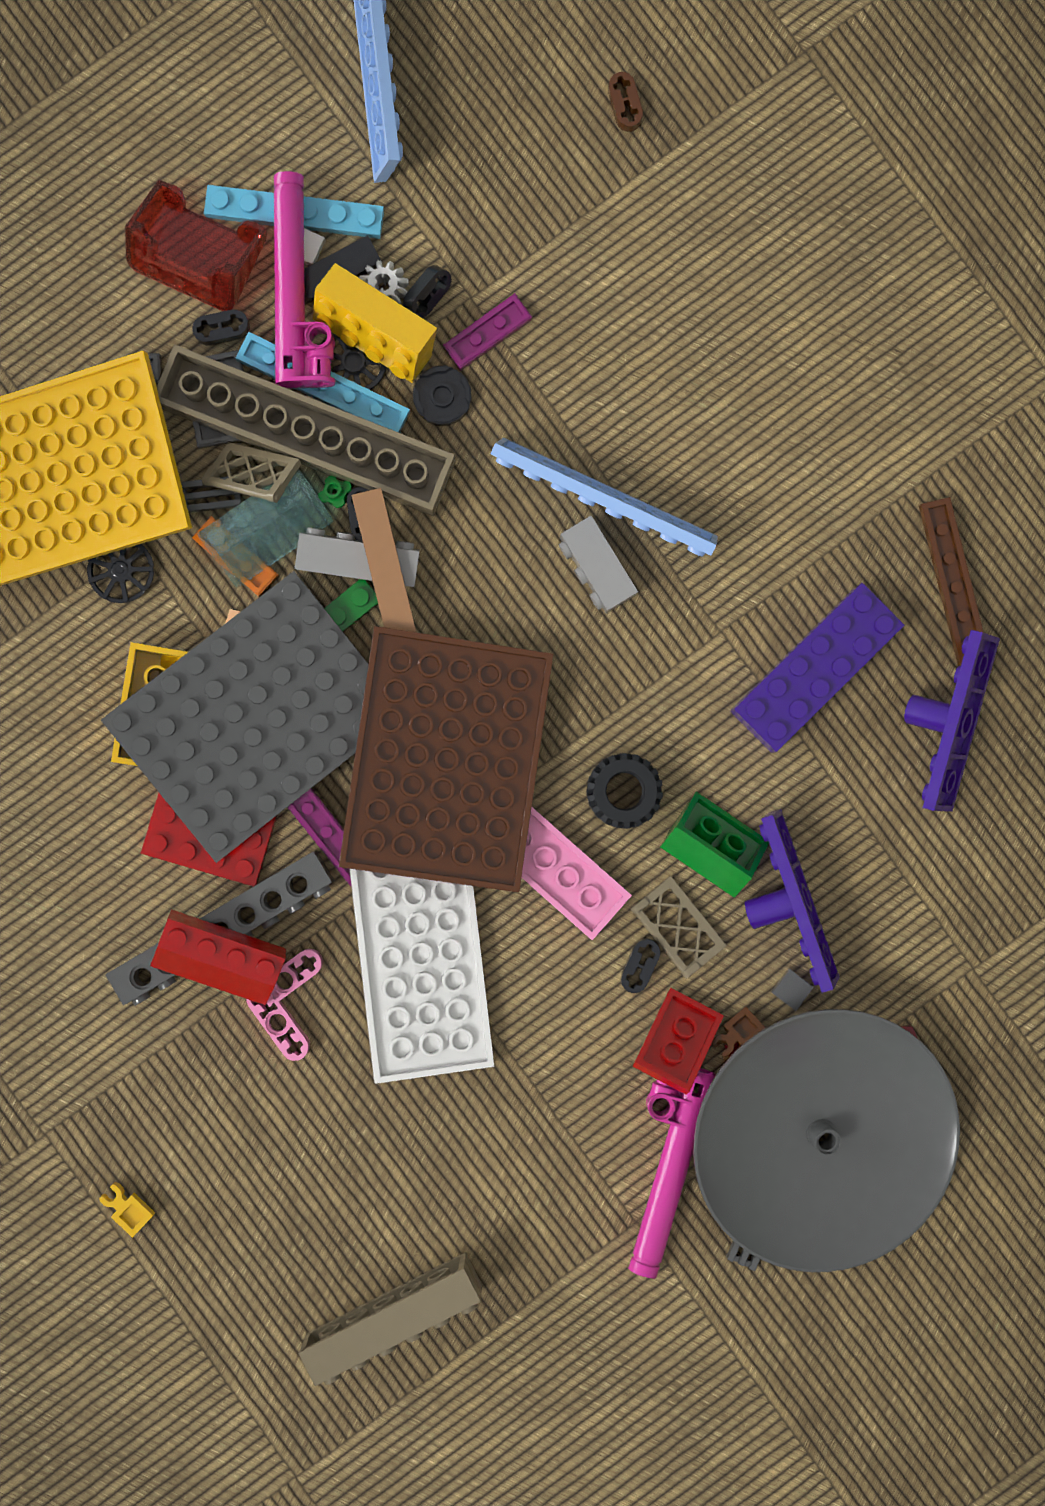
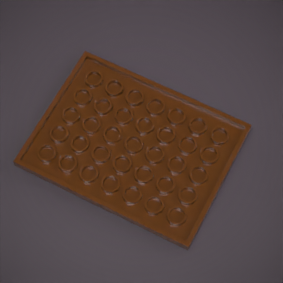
[338,626,553,892]

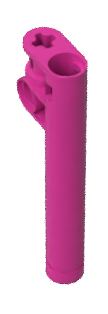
[274,171,335,388]
[628,1068,716,1279]

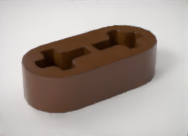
[608,72,643,132]

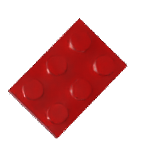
[633,988,724,1095]

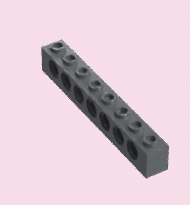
[105,850,335,1006]

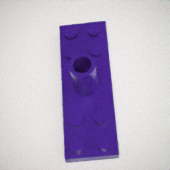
[904,630,1000,812]
[745,809,840,993]

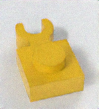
[99,1182,155,1238]

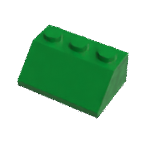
[660,791,769,898]

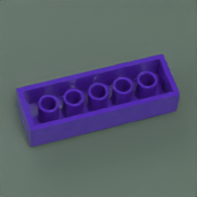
[730,583,905,753]

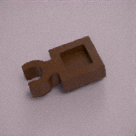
[711,1007,766,1060]

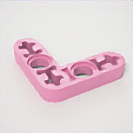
[246,949,323,1061]

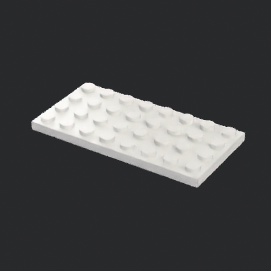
[349,869,494,1084]

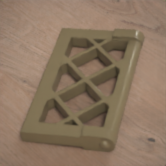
[202,442,301,503]
[630,876,727,979]

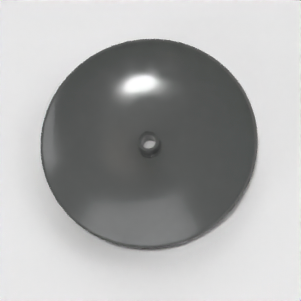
[693,1009,960,1272]

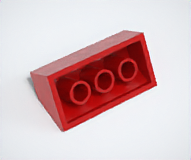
[150,909,286,1005]

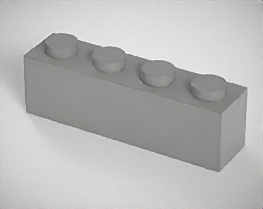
[295,527,420,587]

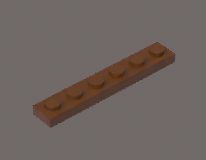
[919,497,993,671]

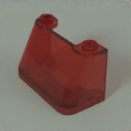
[125,179,267,311]

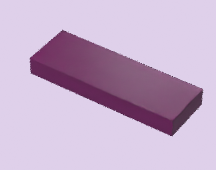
[443,293,532,371]

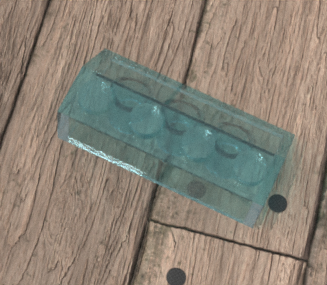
[197,469,334,589]

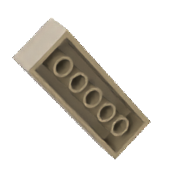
[298,1252,482,1386]

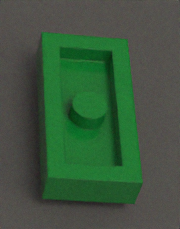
[324,579,378,633]

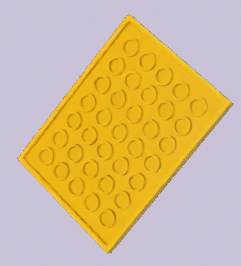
[0,351,192,586]

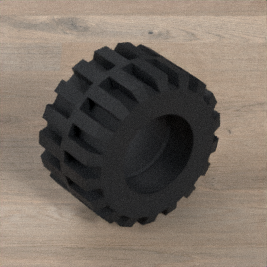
[586,753,663,829]

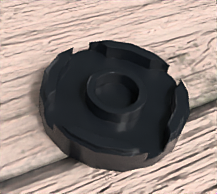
[413,366,472,426]

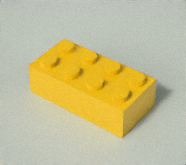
[313,263,437,383]

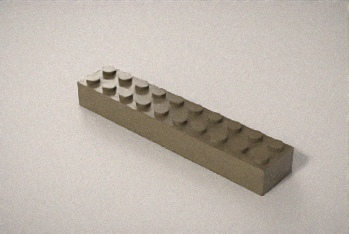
[157,344,456,516]

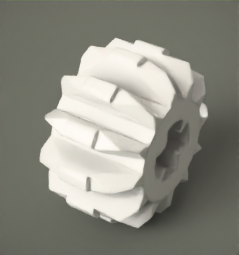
[359,260,409,305]

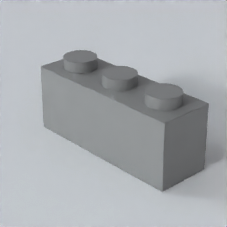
[558,516,638,614]

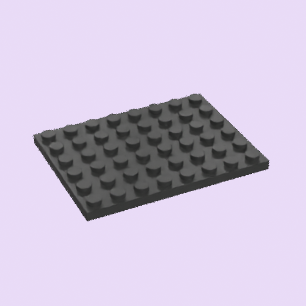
[101,571,369,863]

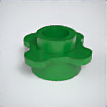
[318,476,352,508]

